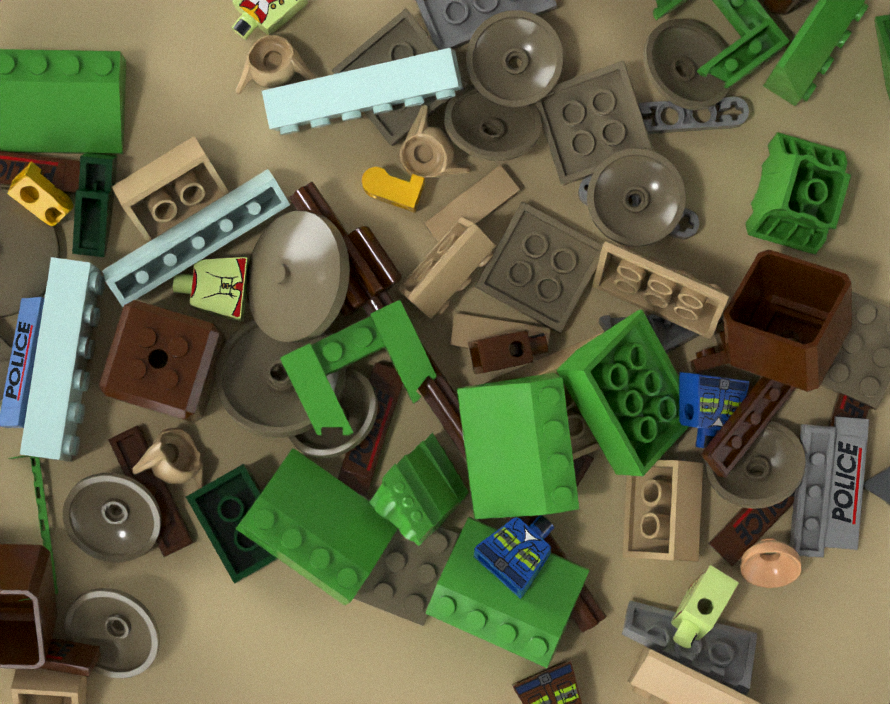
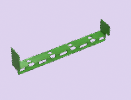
[8,456,58,601]

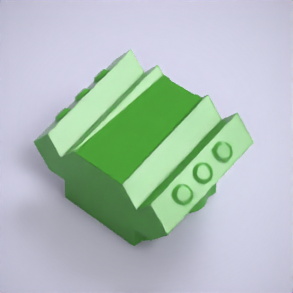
[745,132,851,254]
[369,432,469,546]

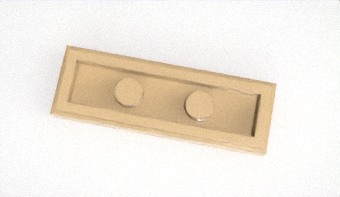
[424,164,520,242]
[450,313,551,360]

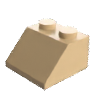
[11,668,87,704]

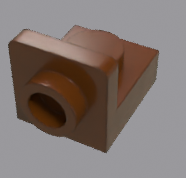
[689,331,730,374]

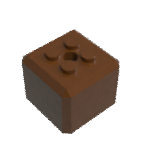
[723,249,852,392]
[99,300,227,423]
[0,544,58,669]

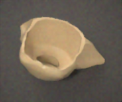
[236,34,316,94]
[399,105,470,179]
[132,428,204,489]

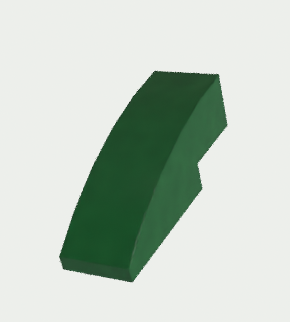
[72,153,118,257]

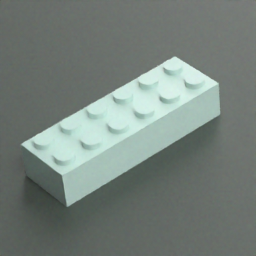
[20,257,105,462]

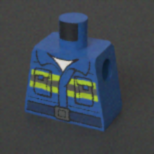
[679,372,749,448]
[474,515,554,599]

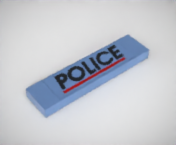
[0,297,45,428]

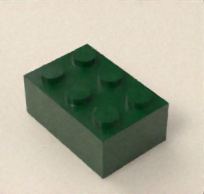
[186,464,279,584]

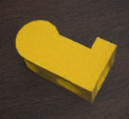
[7,161,74,226]
[362,167,425,213]

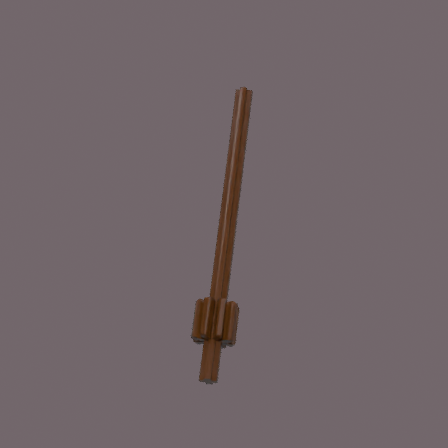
[289,182,607,633]

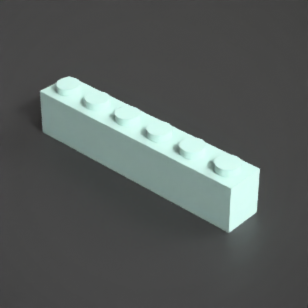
[262,48,463,135]
[102,169,290,307]

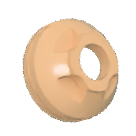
[741,538,801,588]

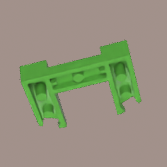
[653,0,790,89]
[280,300,437,436]

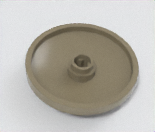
[0,189,60,318]
[247,211,350,343]
[215,319,347,438]

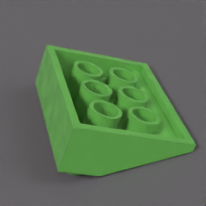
[763,0,869,106]
[0,49,126,154]
[556,310,689,476]
[457,373,579,519]
[236,448,398,605]
[425,517,590,668]

